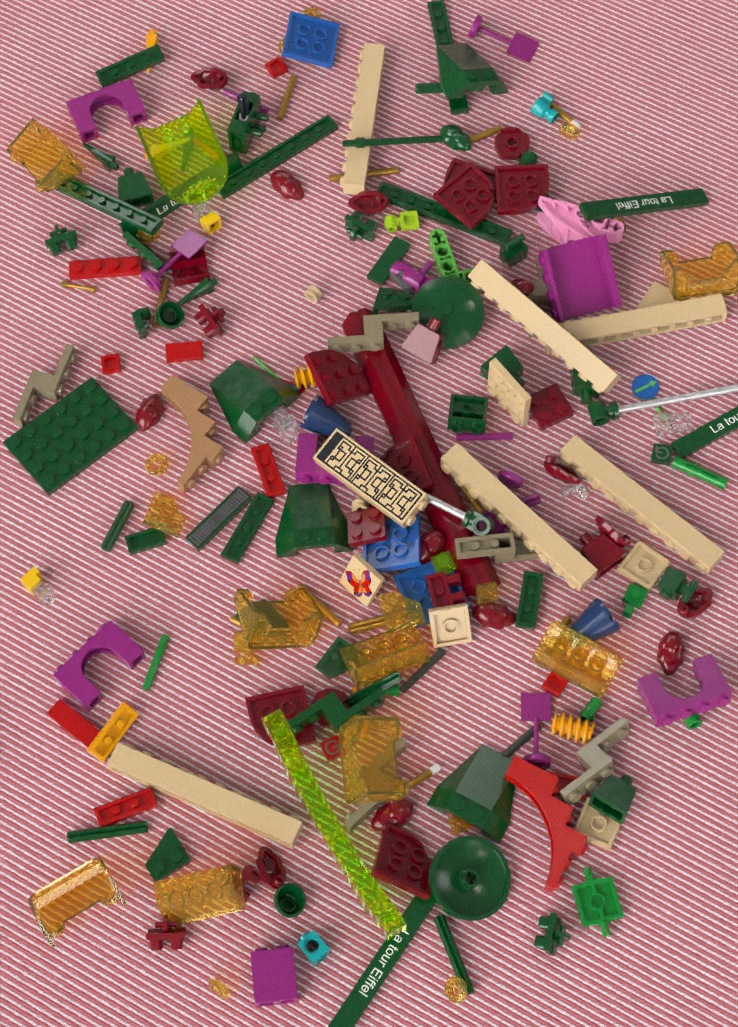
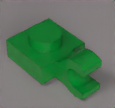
[622,583,648,618]

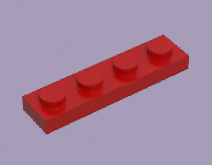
[69,256,142,280]

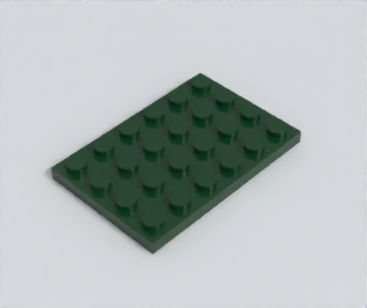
[3,377,138,497]

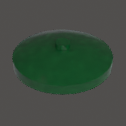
[411,276,485,349]
[429,836,511,921]

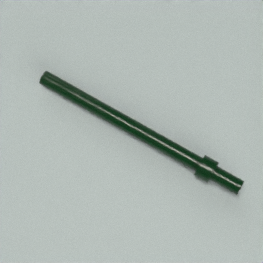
[342,135,442,148]

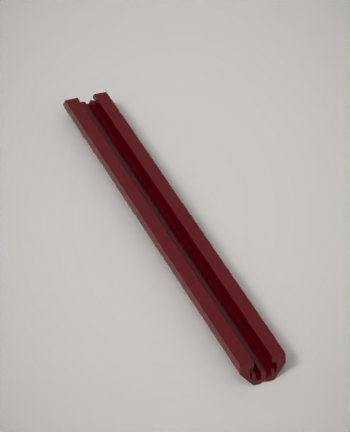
[342,308,501,597]

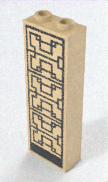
[313,428,429,529]

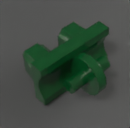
[344,211,377,242]
[44,224,78,256]
[534,913,571,956]

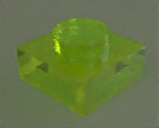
[430,551,456,574]

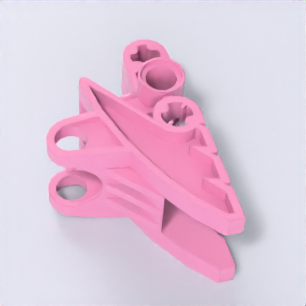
[536,196,624,245]

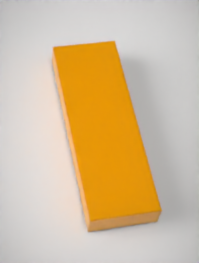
[87,702,139,763]

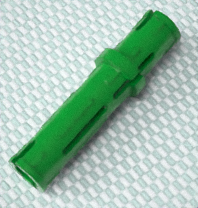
[671,456,729,490]

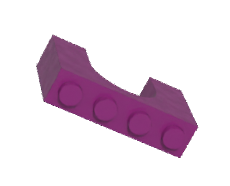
[66,79,147,143]
[295,433,374,485]
[53,620,146,712]
[637,654,732,727]

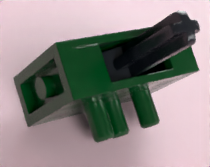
[227,91,269,154]

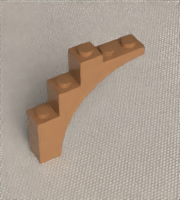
[161,375,225,494]

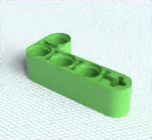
[429,229,477,289]

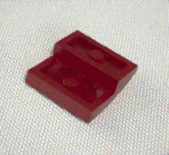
[169,246,210,286]

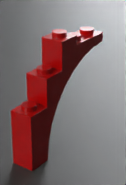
[504,756,588,892]

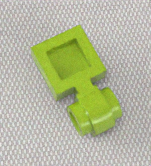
[384,210,419,232]

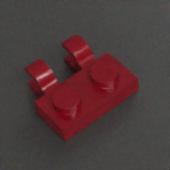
[426,571,466,608]

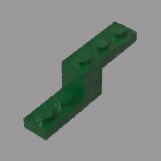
[283,688,385,737]

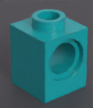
[297,930,331,967]

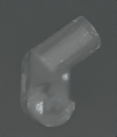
[561,484,590,499]

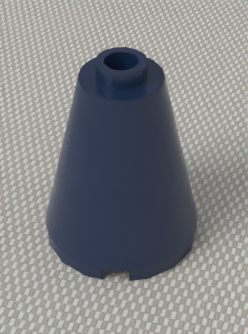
[299,394,353,437]
[564,598,620,649]

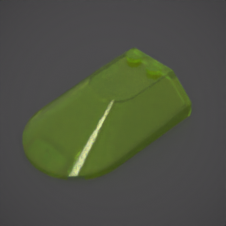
[135,97,229,205]

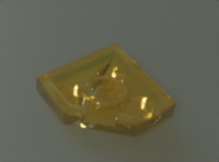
[142,491,185,538]
[377,591,426,633]

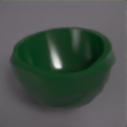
[155,301,184,330]
[273,883,306,918]

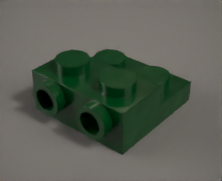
[447,394,488,435]

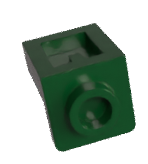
[131,307,151,339]

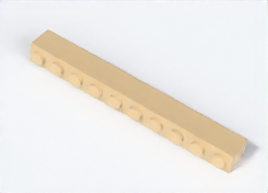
[340,43,385,195]
[468,259,621,394]
[544,293,728,355]
[559,435,725,575]
[440,443,598,592]
[107,743,303,849]

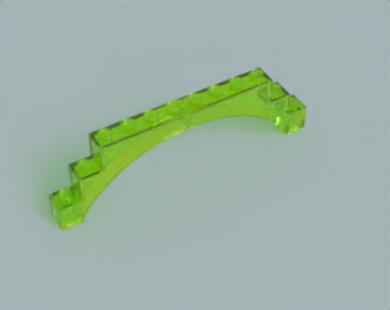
[262,709,406,940]

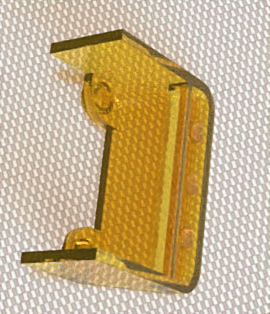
[28,858,127,948]

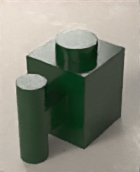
[499,233,528,268]
[657,567,699,603]

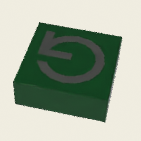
[650,443,673,466]

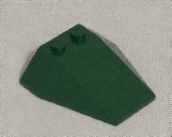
[436,43,508,99]
[209,360,300,444]
[275,483,354,558]
[427,745,515,844]

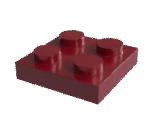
[530,383,574,431]
[347,507,387,548]

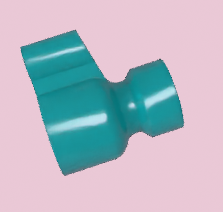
[530,91,559,124]

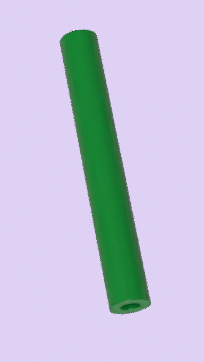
[142,634,169,691]

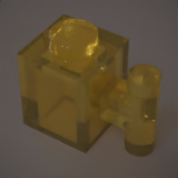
[234,630,263,665]

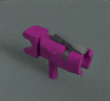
[389,260,434,292]

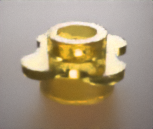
[447,816,471,836]

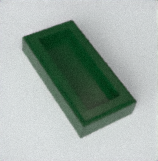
[124,525,167,556]

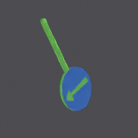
[631,374,671,427]

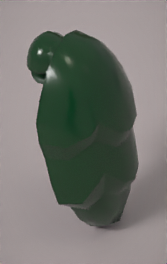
[440,124,472,151]

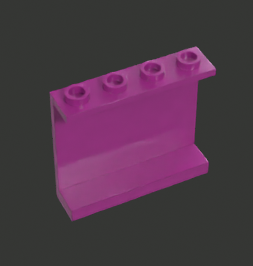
[538,234,622,322]

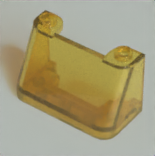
[6,118,86,193]
[660,241,738,301]
[234,588,325,650]
[339,715,409,804]

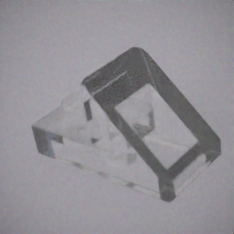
[267,406,301,446]

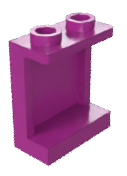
[250,945,299,1007]

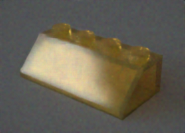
[531,619,624,699]
[339,622,430,688]
[154,864,245,925]

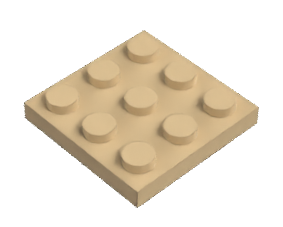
[487,357,531,428]

